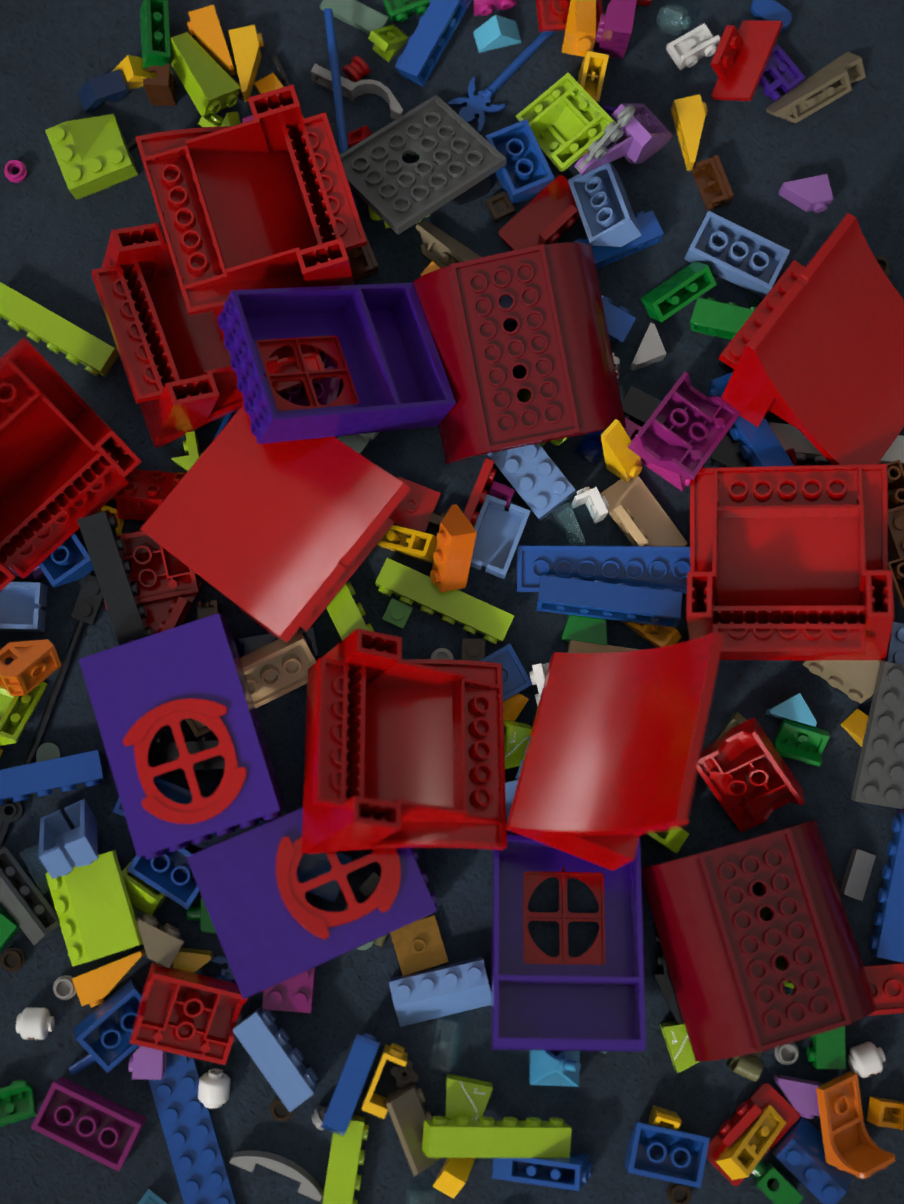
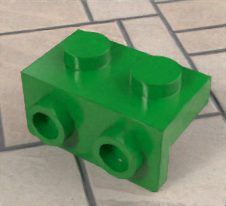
[382,0,430,23]
[774,718,830,766]
[0,1080,38,1127]

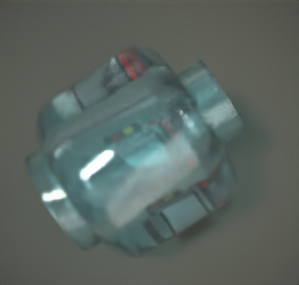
[657,3,691,36]

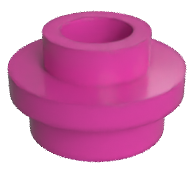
[4,160,28,183]

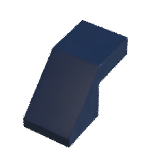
[77,69,130,113]

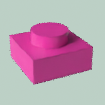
[489,481,515,509]

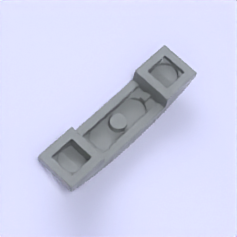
[230,1150,324,1202]

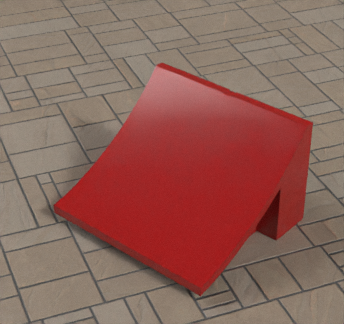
[135,85,367,315]
[719,213,904,465]
[91,223,325,448]
[0,338,142,591]
[140,404,411,642]
[686,464,894,661]
[302,628,507,854]
[506,632,724,871]

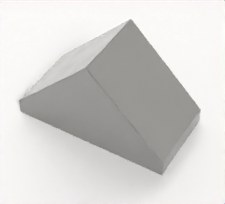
[630,323,666,371]

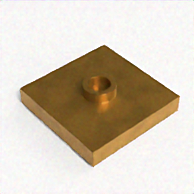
[390,915,449,976]

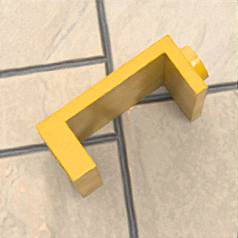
[361,1043,408,1119]

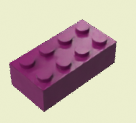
[262,967,316,1013]
[31,1076,147,1171]

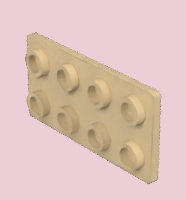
[600,476,687,546]

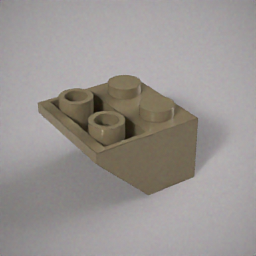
[136,912,184,968]

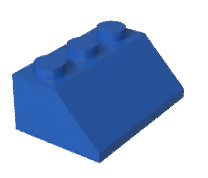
[485,119,554,205]
[39,531,94,588]
[127,847,200,909]
[73,979,143,1073]
[770,1116,853,1204]
[624,1121,710,1188]

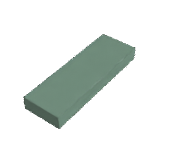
[320,0,389,35]

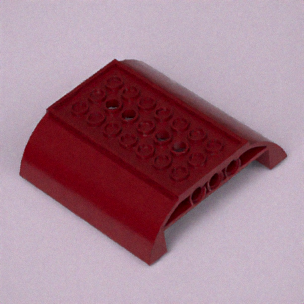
[413,242,627,464]
[641,819,877,1062]

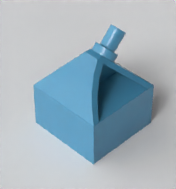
[528,1050,581,1087]

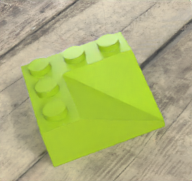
[45,114,139,200]

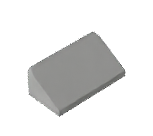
[840,848,876,901]

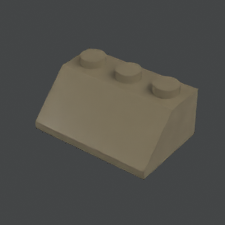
[802,660,880,704]
[386,1083,441,1176]

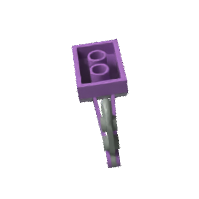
[574,103,673,176]

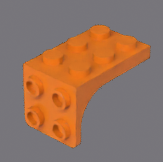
[816,1071,896,1179]

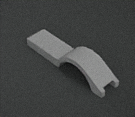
[311,64,403,121]

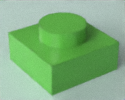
[382,598,413,629]

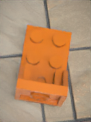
[0,639,61,696]

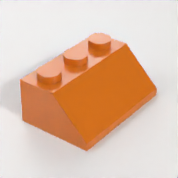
[430,504,477,592]

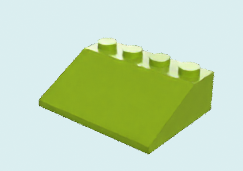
[45,850,143,967]

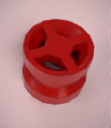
[342,55,370,83]

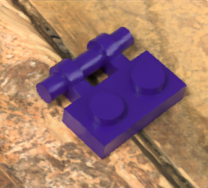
[759,44,805,102]

